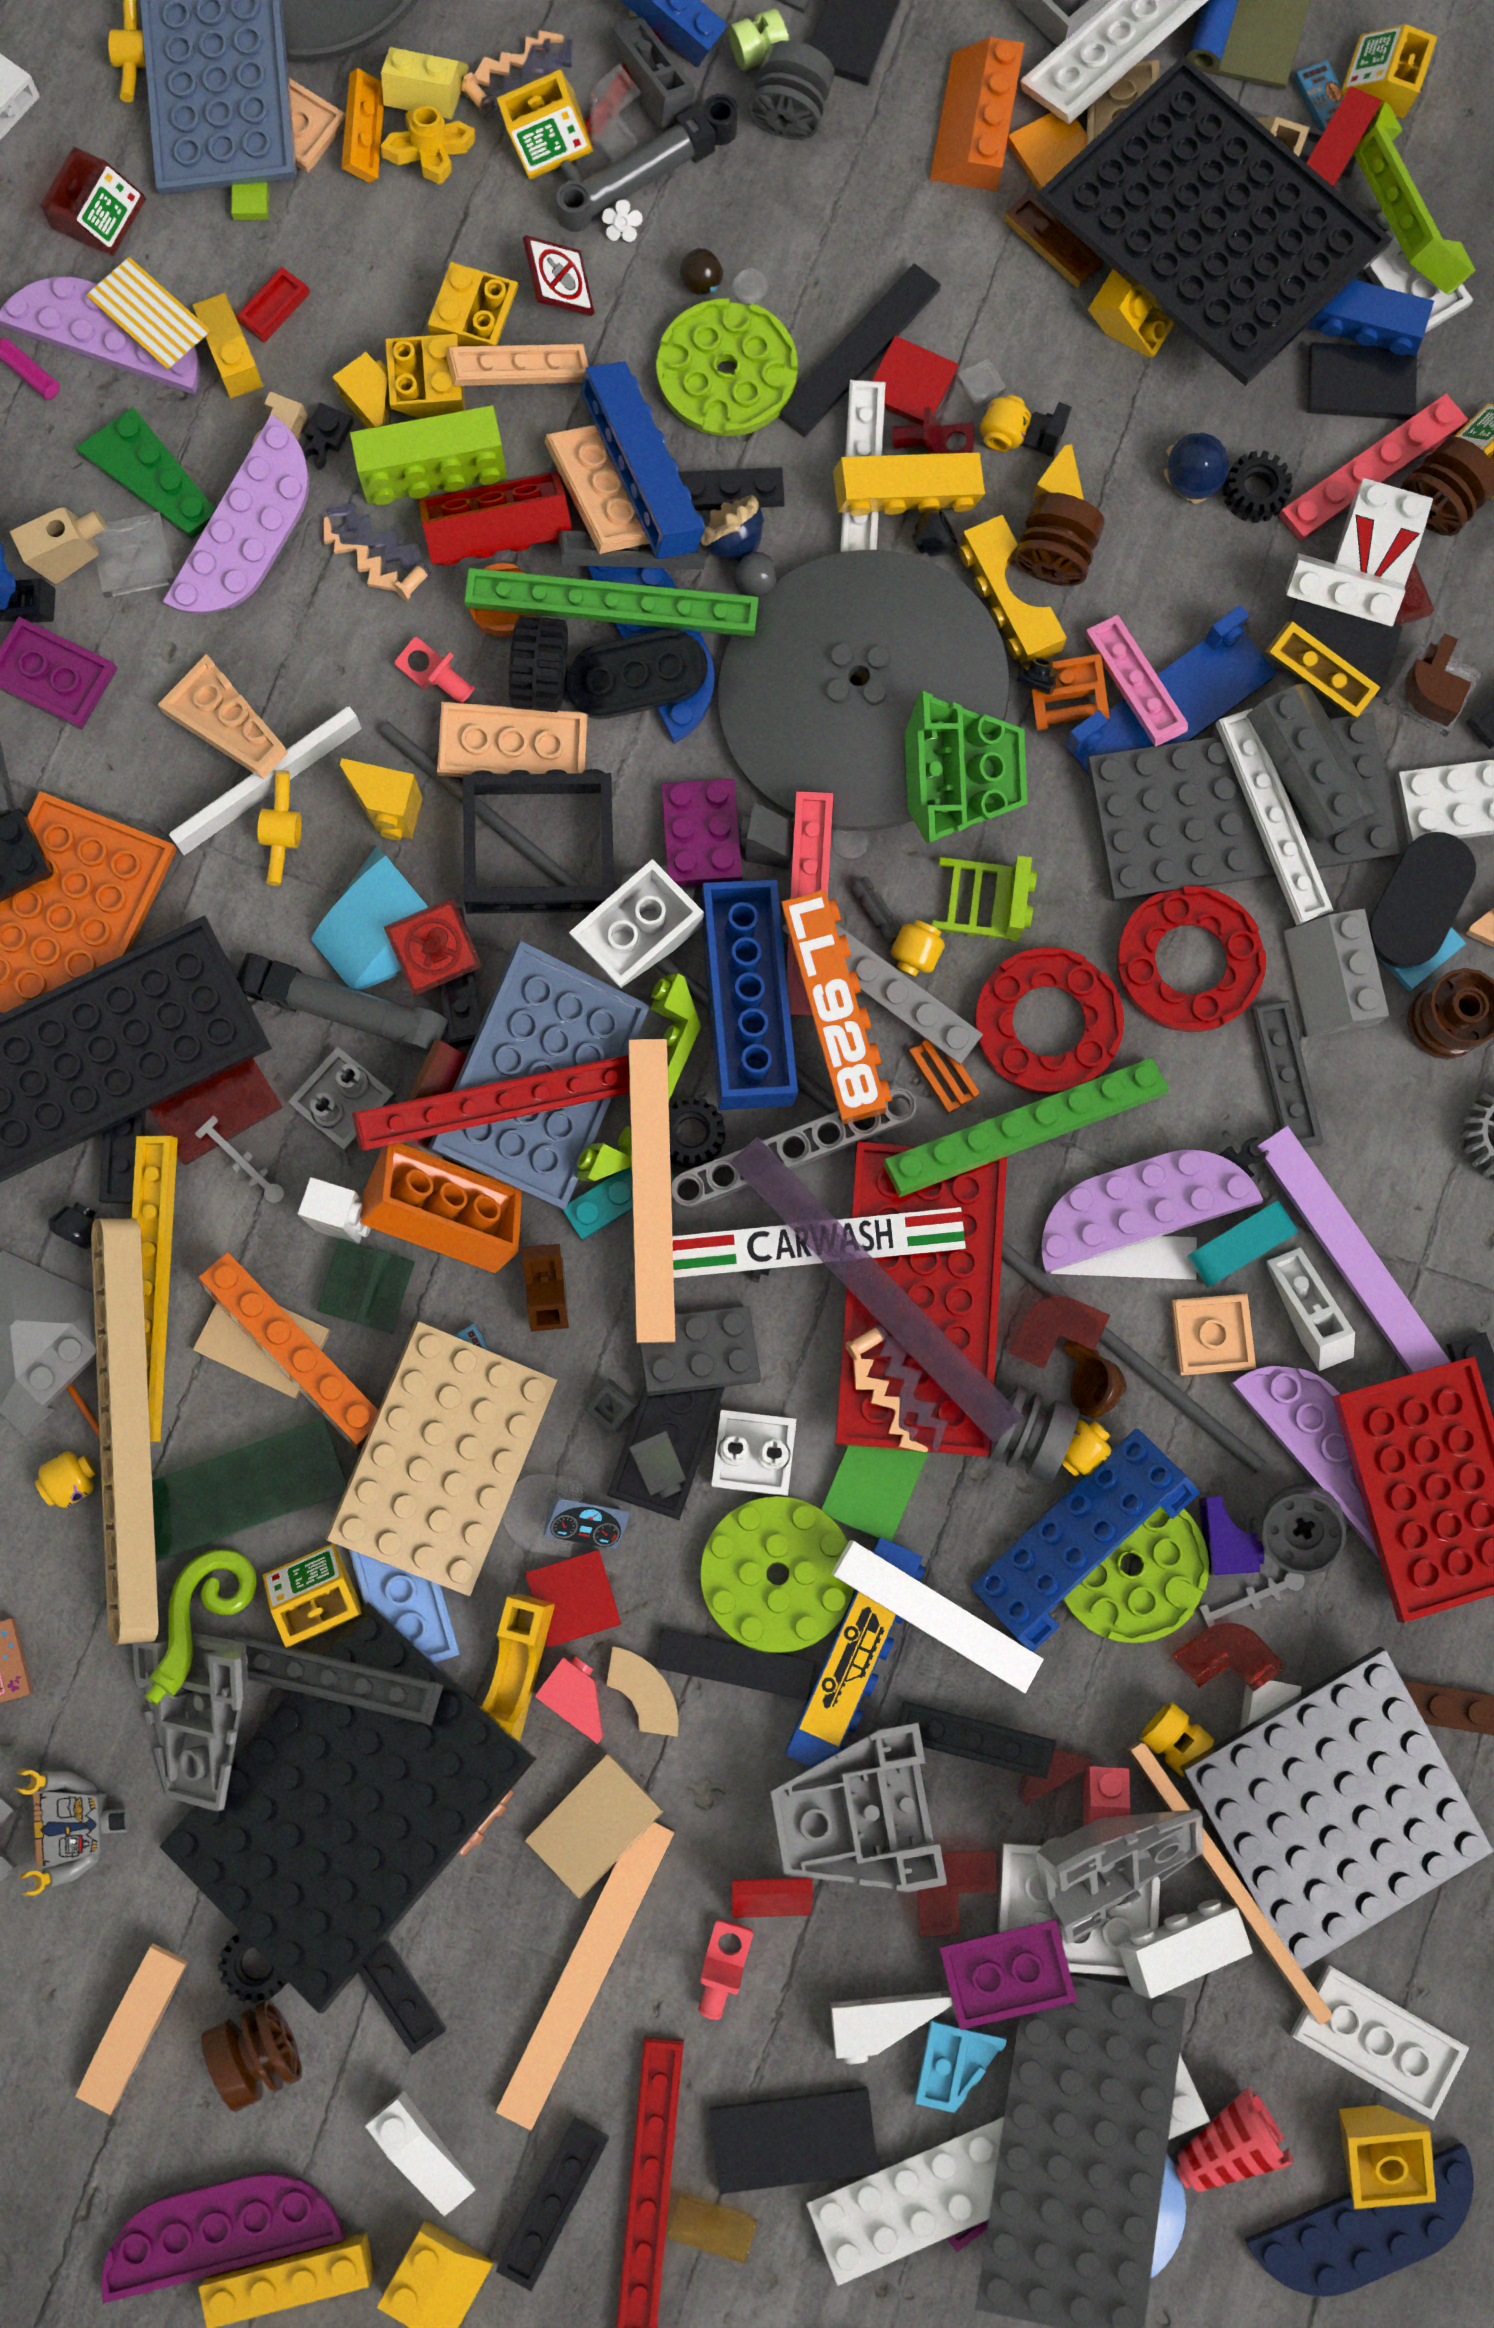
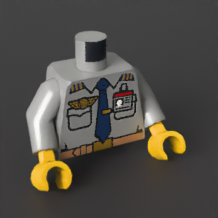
[15,1768,130,1896]

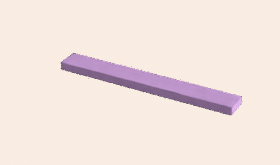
[1254,1126,1450,1374]

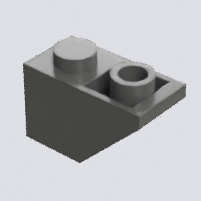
[740,804,795,869]

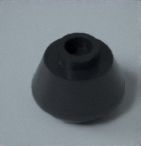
[912,508,958,557]
[48,1202,97,1250]

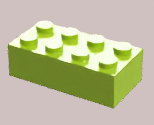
[350,405,507,505]

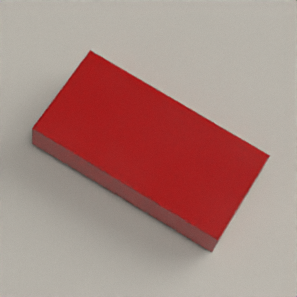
[235,266,310,343]

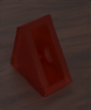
[1017,1748,1093,1806]

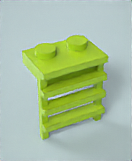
[932,856,1037,943]

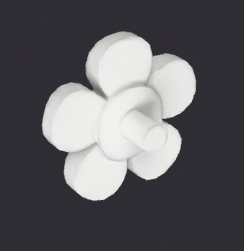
[602,199,643,242]

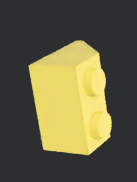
[381,47,469,119]

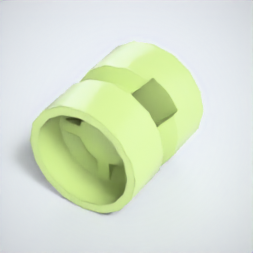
[728,8,789,71]

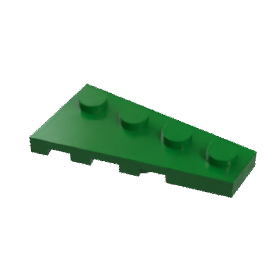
[75,407,215,539]

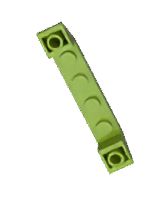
[1353,102,1476,295]
[576,973,701,1181]

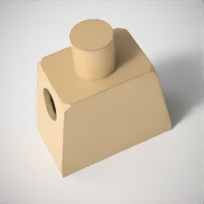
[10,507,107,585]

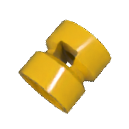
[1139,1701,1215,1777]

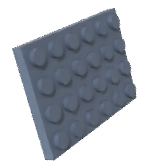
[140,0,297,195]
[428,941,650,1210]

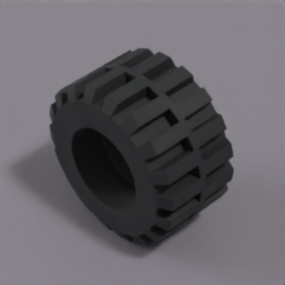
[509,615,568,713]

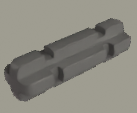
[851,876,902,944]

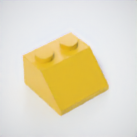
[340,758,423,841]
[377,2220,494,2328]

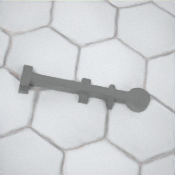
[195,1115,284,1203]
[1199,1571,1305,1632]

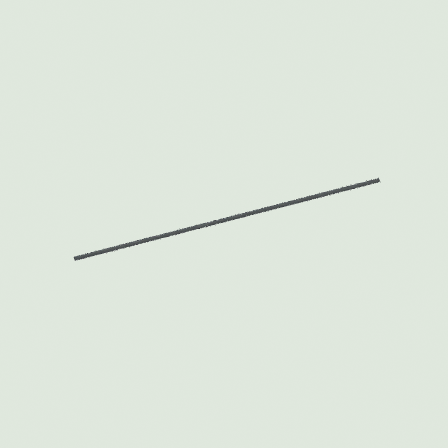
[379,722,1266,1473]

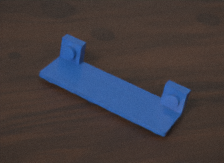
[1064,605,1277,775]
[971,1428,1200,1652]

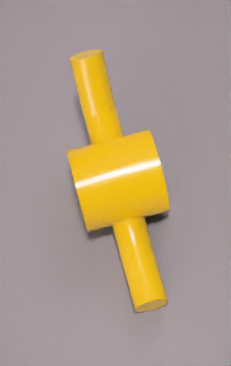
[108,0,146,103]
[257,770,302,886]

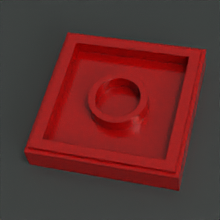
[872,335,959,424]
[525,1550,622,1648]
[732,1877,813,1918]

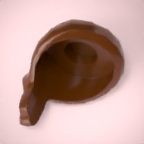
[1064,1340,1127,1418]

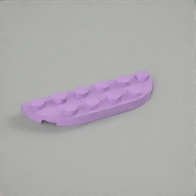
[0,277,200,395]
[162,414,310,614]
[1042,1150,1263,1273]
[1230,1366,1379,1559]

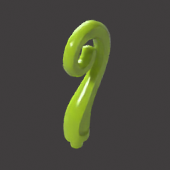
[144,1549,257,1706]

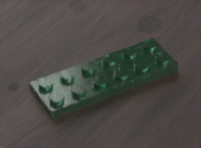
[152,1418,348,1563]

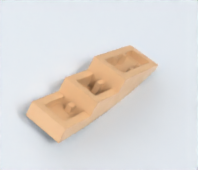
[75,1943,188,2115]

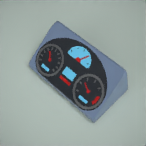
[543,1497,630,1550]

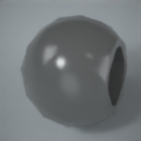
[734,552,776,597]

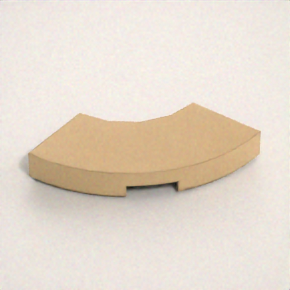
[607,1646,679,1737]

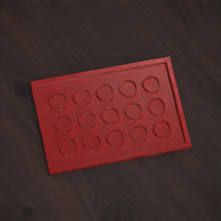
[1332,1356,1494,1623]

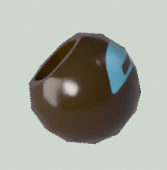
[680,248,723,295]

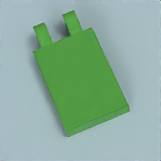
[821,1446,928,1542]

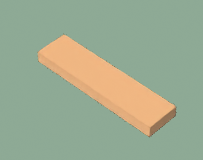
[446,344,589,386]

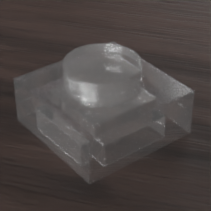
[957,358,1006,409]

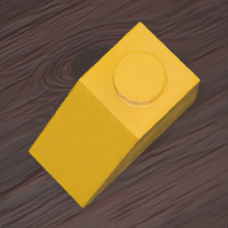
[332,352,391,429]

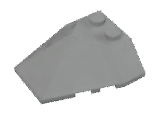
[0,1250,96,1437]
[132,1633,248,1811]
[769,1723,947,1892]
[1036,1809,1203,1944]

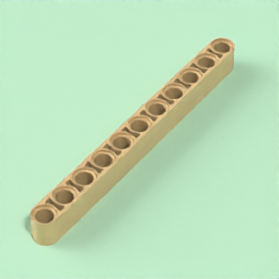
[91,1218,158,1645]

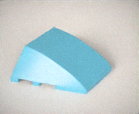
[311,845,431,991]

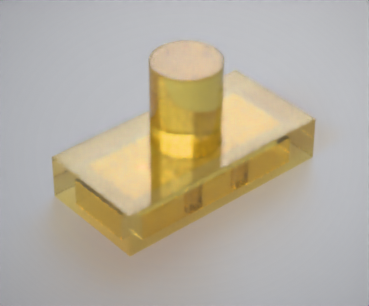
[668,2194,757,2264]

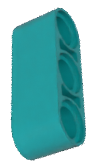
[1187,1200,1299,1288]

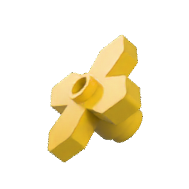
[381,105,475,184]

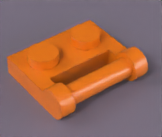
[1032,654,1110,731]

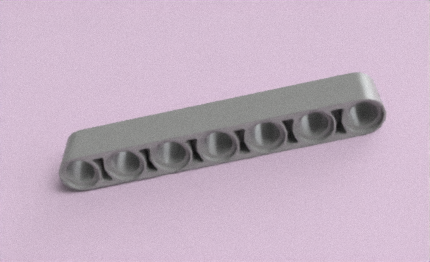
[671,1088,916,1209]

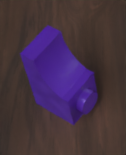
[1199,1496,1265,1575]

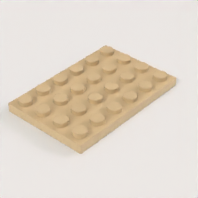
[325,1321,557,1596]

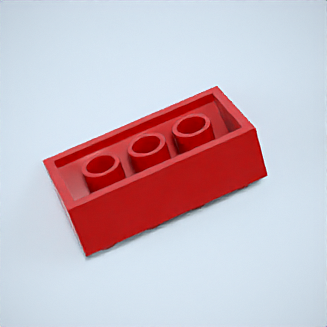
[418,471,572,566]

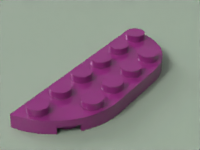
[101,2172,346,2304]

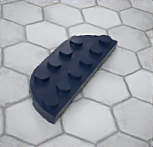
[1245,2143,1474,2296]

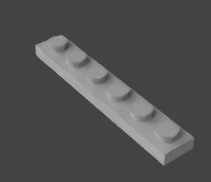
[782,923,983,1065]

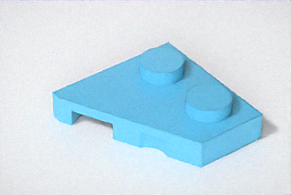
[914,2019,1007,2113]

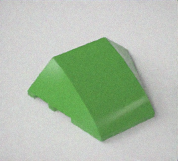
[904,691,1027,844]

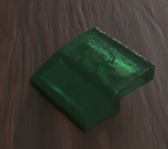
[316,1239,415,1334]

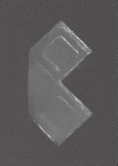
[590,64,641,164]

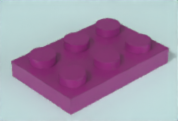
[0,616,118,730]
[661,779,742,887]
[940,1918,1078,2030]

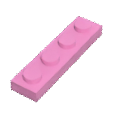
[1086,615,1188,747]

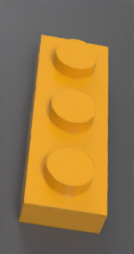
[341,68,384,184]

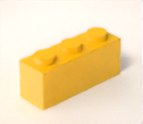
[1264,621,1381,718]

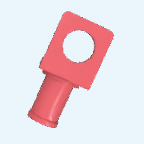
[394,637,475,703]
[698,1919,754,2020]

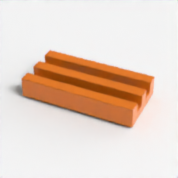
[908,1040,980,1114]

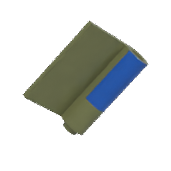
[1187,0,1311,89]

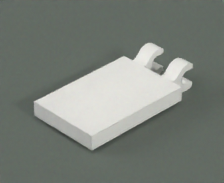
[1365,211,1473,333]

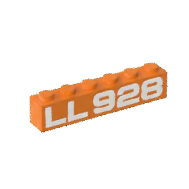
[781,890,892,1125]
[198,1252,378,1451]

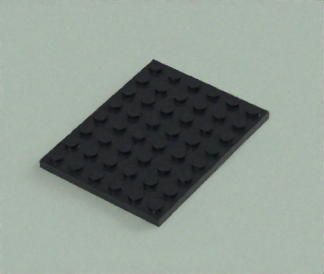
[1036,56,1393,386]
[159,1602,537,2013]

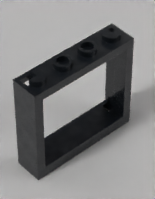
[463,769,614,914]

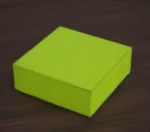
[232,182,269,220]

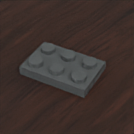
[639,1306,761,1396]

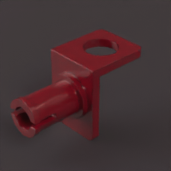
[892,407,975,454]

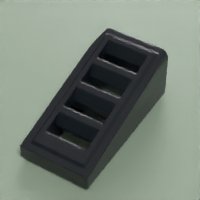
[0,578,56,622]

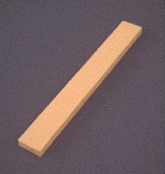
[628,1039,675,1343]
[1126,1742,1332,2025]
[496,1821,675,2130]

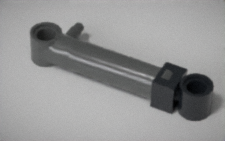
[556,94,738,232]
[236,953,448,1055]

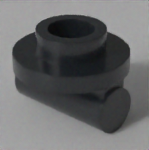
[1017,657,1058,695]

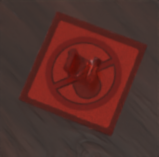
[383,897,482,996]

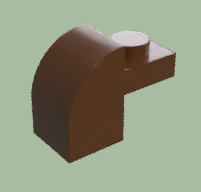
[1405,633,1472,727]
[521,1244,569,1332]

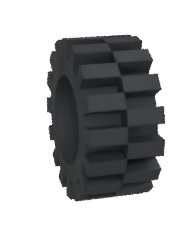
[1223,451,1293,523]
[669,1097,725,1168]
[218,1932,288,2003]

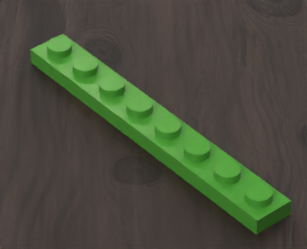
[465,568,759,637]
[883,1058,1169,1198]

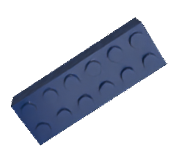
[699,880,798,1110]

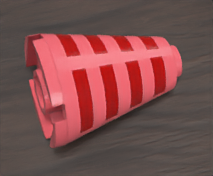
[1175,2087,1293,2192]

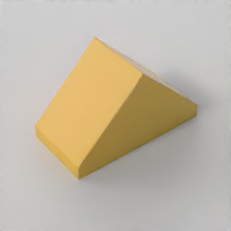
[1032,444,1084,500]

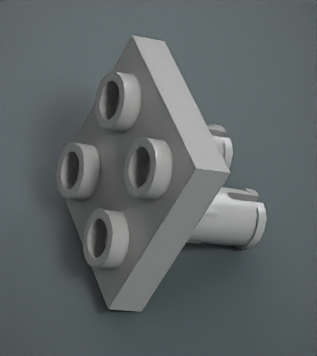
[288,1046,395,1152]

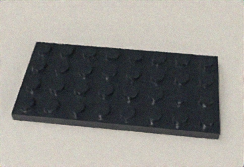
[0,915,272,1183]

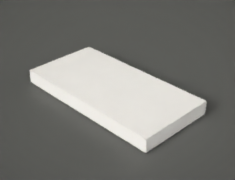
[1289,1964,1469,2120]

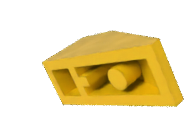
[192,293,264,399]

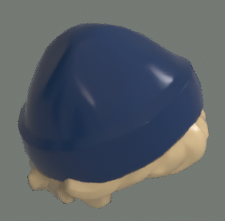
[1164,432,1230,504]
[700,495,765,561]

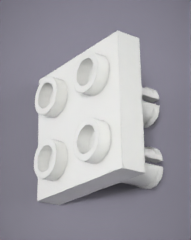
[711,1410,797,1496]

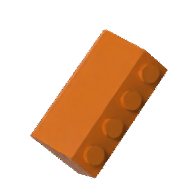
[929,37,1025,191]
[360,1143,522,1273]

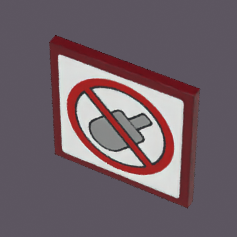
[523,235,595,316]

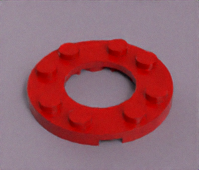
[1117,886,1266,1032]
[974,947,1124,1095]

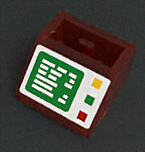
[40,147,146,256]

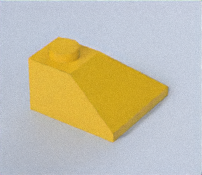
[1339,2105,1436,2209]

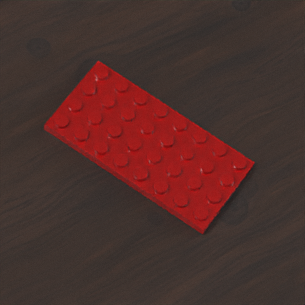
[835,1141,1007,1457]

